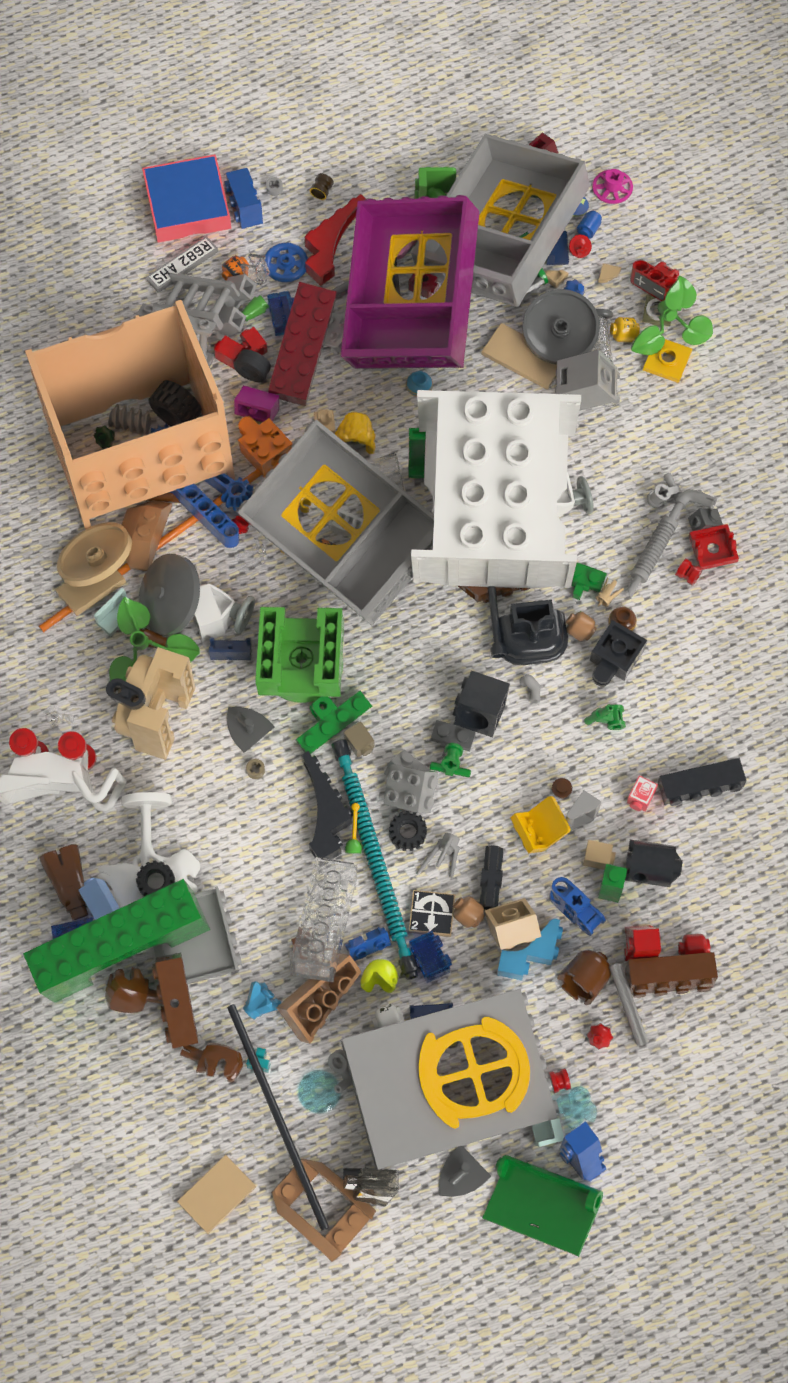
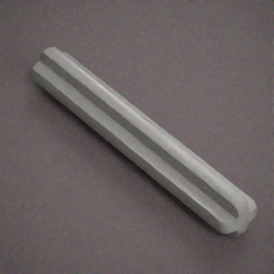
[609,962,648,1046]

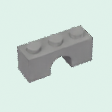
[218,274,257,336]

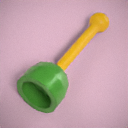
[345,803,362,854]

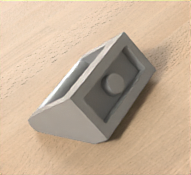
[566,790,601,831]

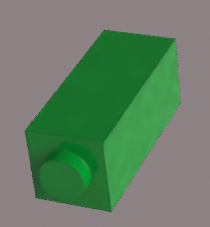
[598,864,627,903]

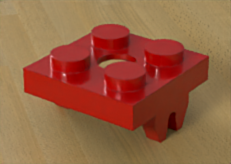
[689,524,739,570]

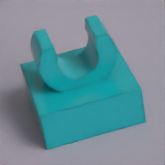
[246,1047,271,1073]

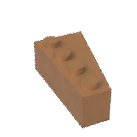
[276,953,361,1044]

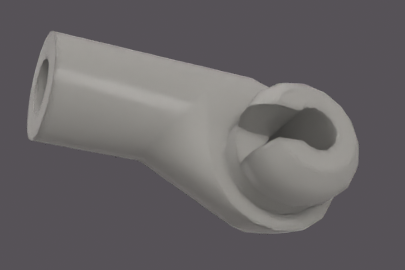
[520,674,540,703]

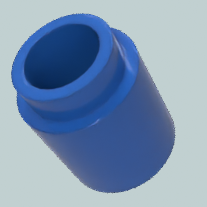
[577,211,602,239]

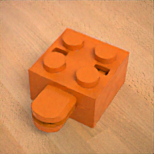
[238,416,293,478]

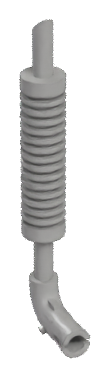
[627,489,717,599]

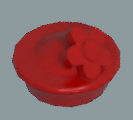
[569,234,592,258]

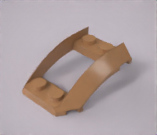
[271,1159,376,1262]

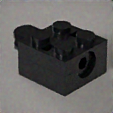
[590,620,648,687]

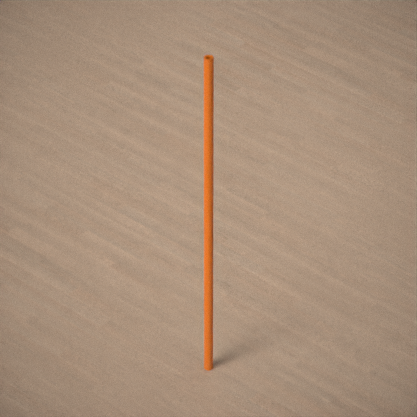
[38,469,261,632]

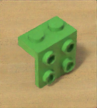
[414,167,456,199]

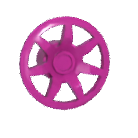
[592,169,633,204]

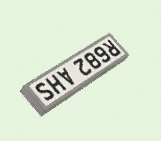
[146,236,218,293]

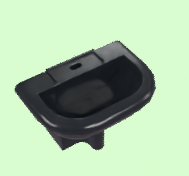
[499,599,568,666]

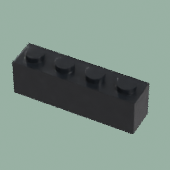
[658,758,747,806]

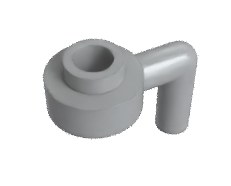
[328,1049,352,1093]

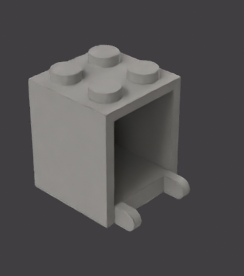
[555,350,620,411]

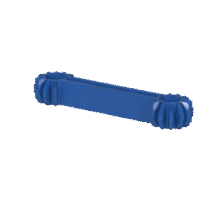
[148,423,254,511]

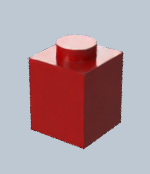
[214,335,245,370]

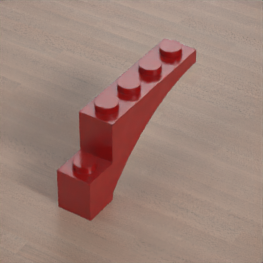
[304,194,366,286]

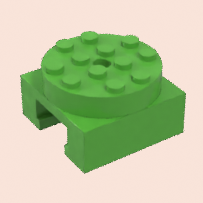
[255,607,344,703]

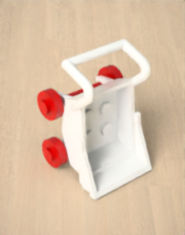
[0,728,126,812]

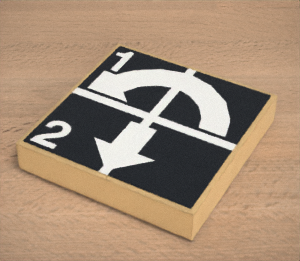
[409,890,455,937]

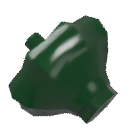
[93,425,115,449]

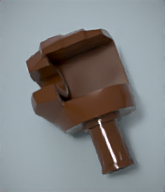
[105,967,164,1013]
[180,1043,243,1083]

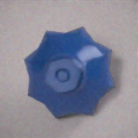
[564,279,585,295]

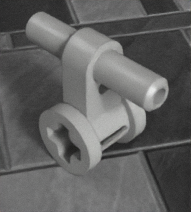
[647,473,686,510]

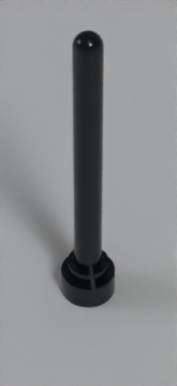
[488,586,507,658]

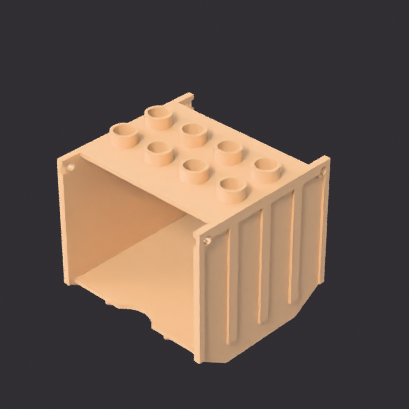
[25,300,235,529]

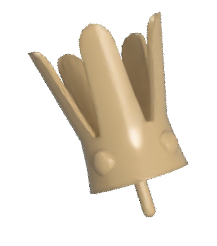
[595,577,624,607]

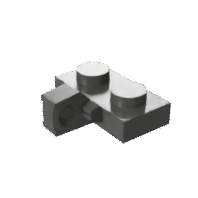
[431,720,476,758]

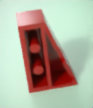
[624,925,661,961]

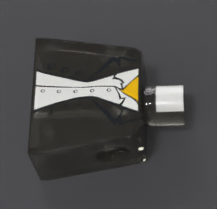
[343,1167,399,1207]

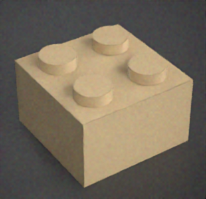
[485,898,541,950]

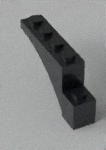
[301,751,353,866]

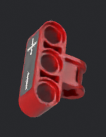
[630,260,679,301]

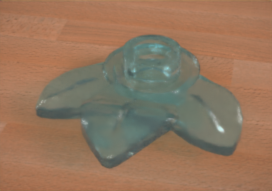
[556,1086,597,1130]

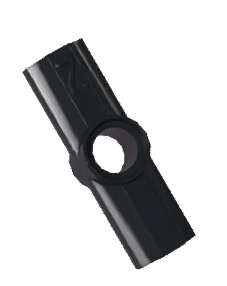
[480,845,504,911]

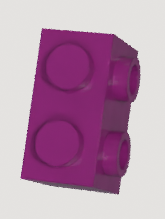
[234,385,279,422]

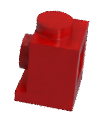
[240,327,268,355]

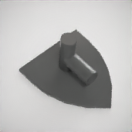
[227,707,275,753]
[439,1146,491,1197]

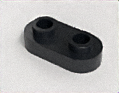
[106,678,146,710]

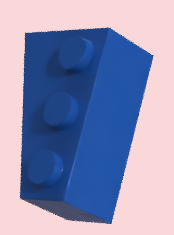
[224,168,263,229]
[559,1121,606,1181]

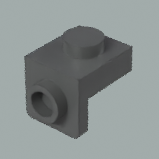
[688,508,723,531]

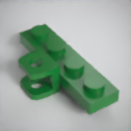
[295,691,373,754]

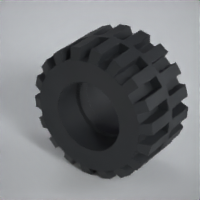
[148,380,202,426]

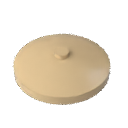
[57,522,132,587]

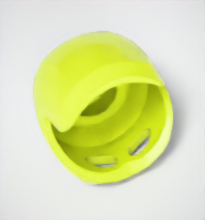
[360,959,398,993]

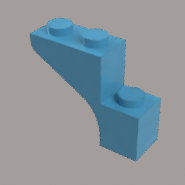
[497,919,563,981]

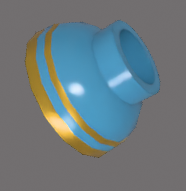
[406,371,433,397]

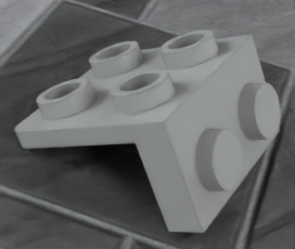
[384,764,438,813]

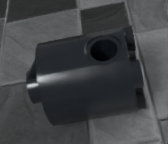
[625,839,683,888]

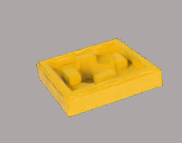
[643,339,692,383]

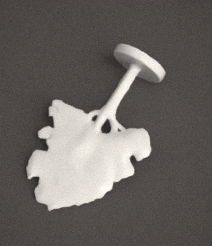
[98,792,200,955]

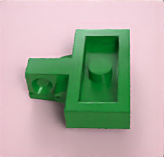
[571,563,607,600]

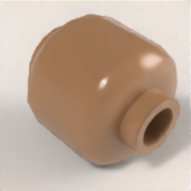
[565,611,597,641]
[453,896,485,928]

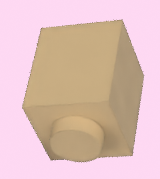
[583,840,616,870]

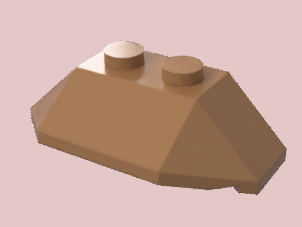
[121,500,172,571]

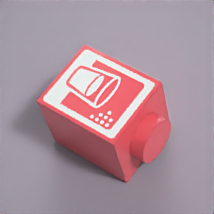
[627,776,658,812]

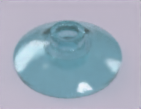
[298,1070,341,1114]

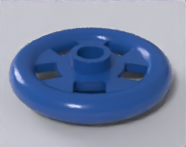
[263,243,308,283]

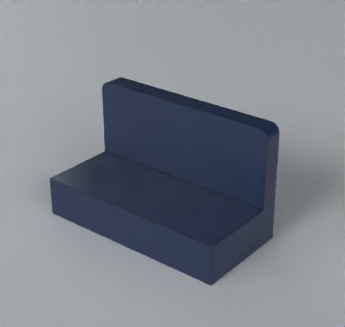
[546,231,569,265]

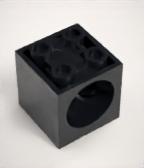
[452,670,510,738]

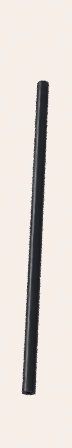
[227,1004,330,1231]

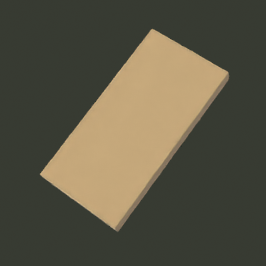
[481,323,557,390]

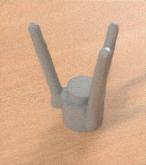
[417,833,460,878]

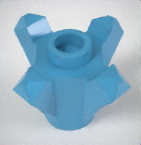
[243,981,281,1020]

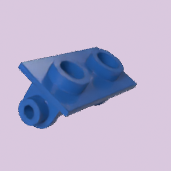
[345,927,391,961]

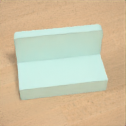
[94,588,128,636]

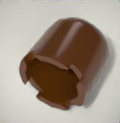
[557,950,612,1005]

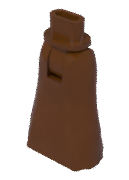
[39,844,89,921]

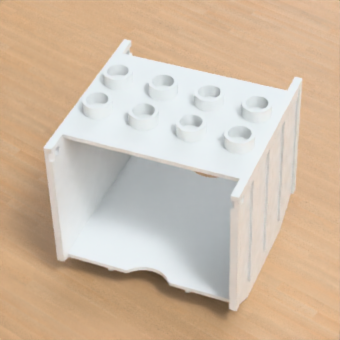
[411,390,581,588]

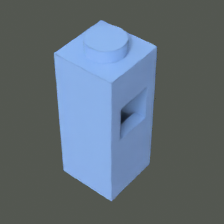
[79,878,120,920]

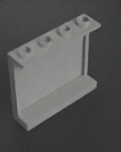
[153,886,242,984]

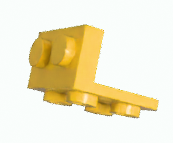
[510,796,571,854]

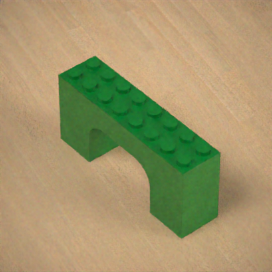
[23,879,211,1003]

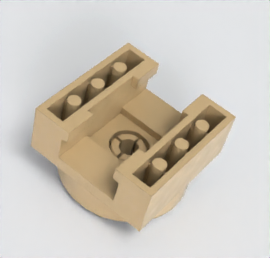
[112,647,196,760]

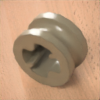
[246,759,265,779]

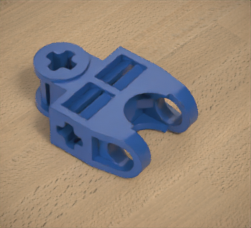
[550,877,606,936]

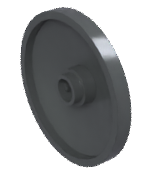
[523,289,600,365]
[139,554,200,635]

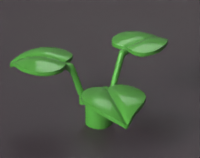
[631,276,713,355]
[109,597,200,690]

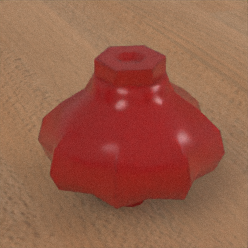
[586,1023,614,1050]

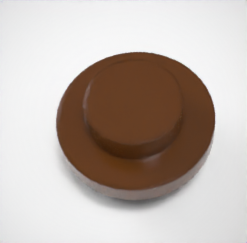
[552,778,573,799]

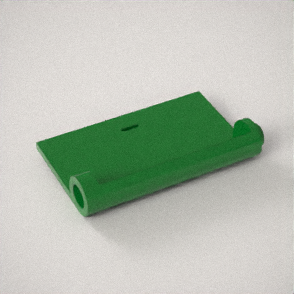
[482,1155,603,1257]

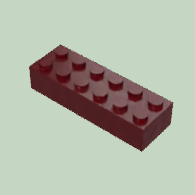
[268,282,337,406]

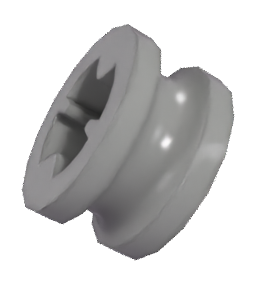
[266,177,283,196]

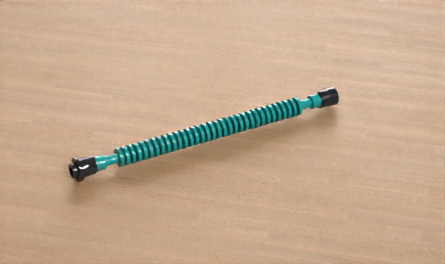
[331,739,421,980]

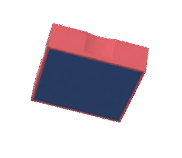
[142,154,231,243]

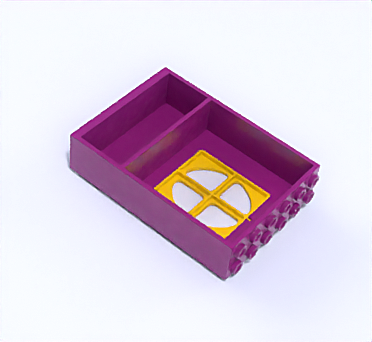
[341,195,480,369]

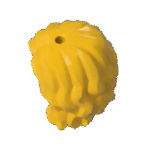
[335,412,376,454]

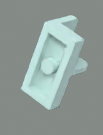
[532,1118,564,1147]

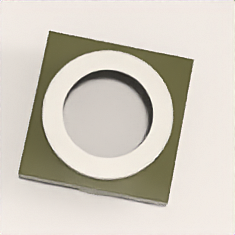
[642,295,671,326]

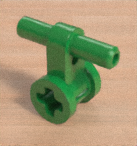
[584,704,626,730]
[430,743,471,778]

